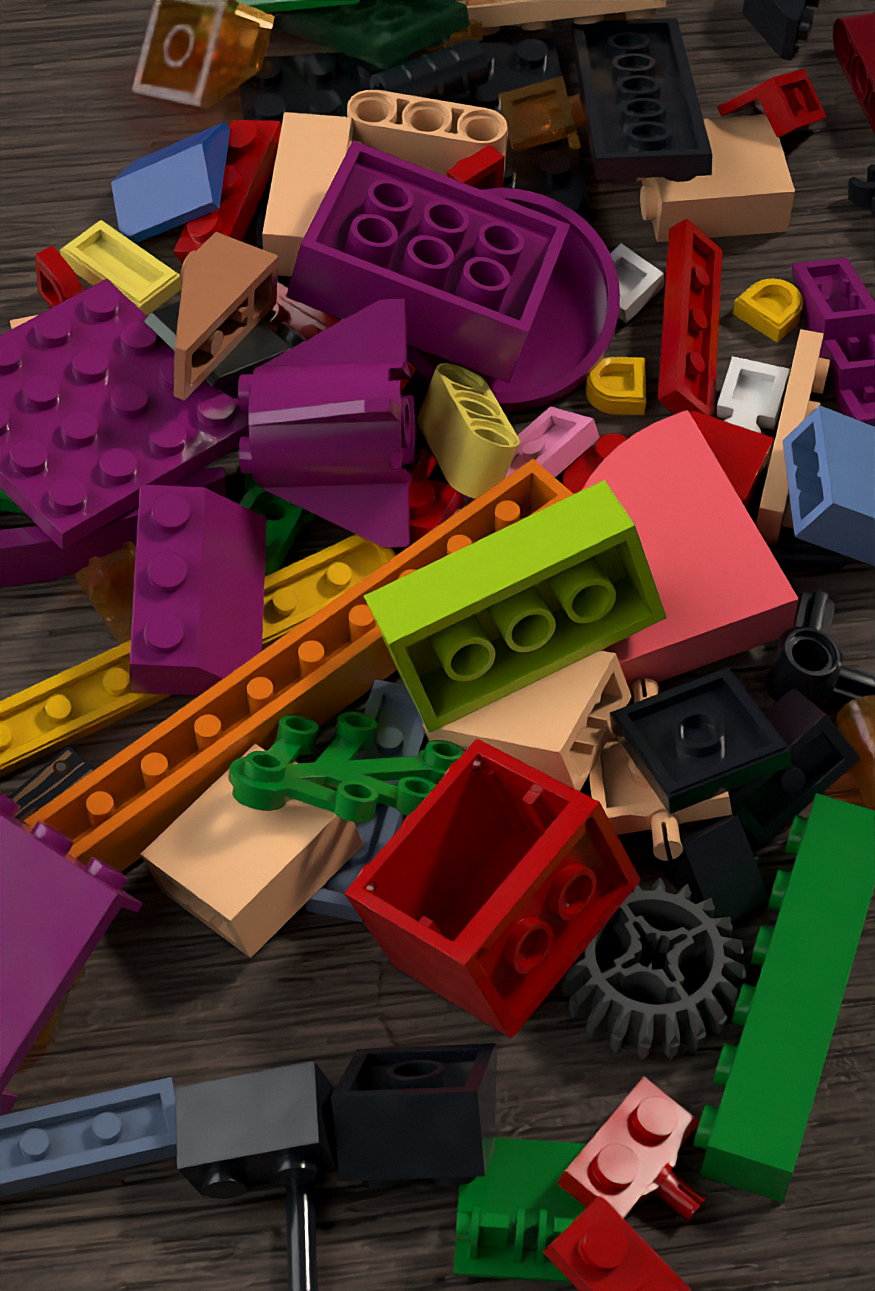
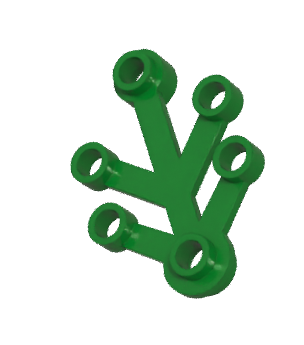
[228,712,465,823]

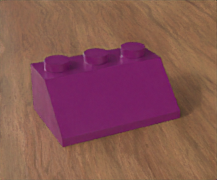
[130,484,267,696]

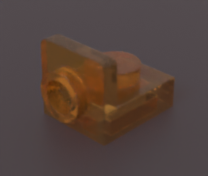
[498,76,586,152]

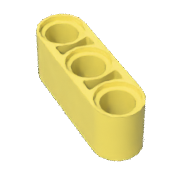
[416,363,520,499]

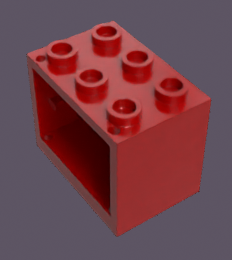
[344,738,641,1039]

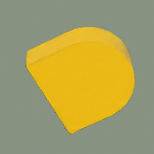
[732,278,803,343]
[586,357,646,415]

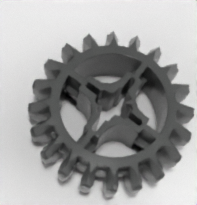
[559,876,746,1061]

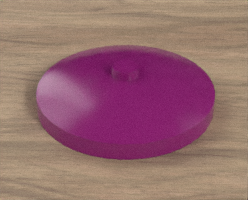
[407,188,620,412]

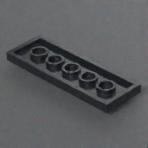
[572,18,713,184]

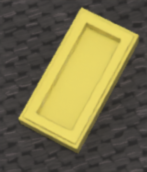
[60,220,182,316]

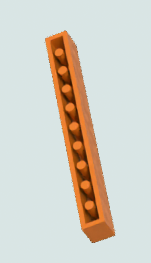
[24,459,574,872]

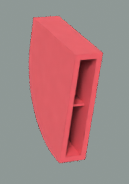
[582,410,799,692]

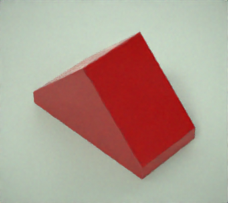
[689,411,774,513]

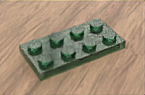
[262,0,470,69]

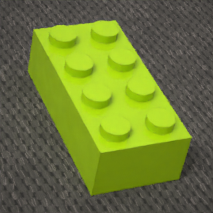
[364,480,667,733]

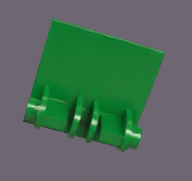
[453,1137,587,1284]

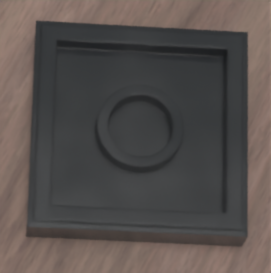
[609,667,792,814]

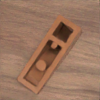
[174,232,279,401]

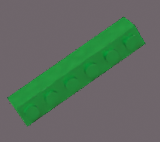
[693,793,875,1203]

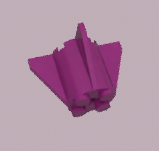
[238,298,423,548]

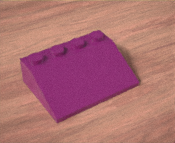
[286,141,570,383]

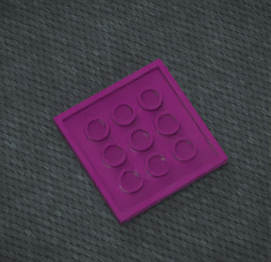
[0,279,249,550]

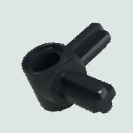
[765,589,875,713]

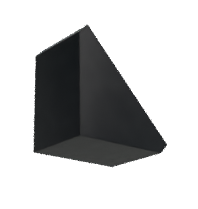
[637,814,770,927]

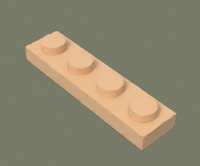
[452,0,667,36]
[756,329,830,544]

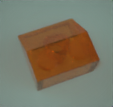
[131,0,275,109]

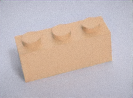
[262,112,362,277]

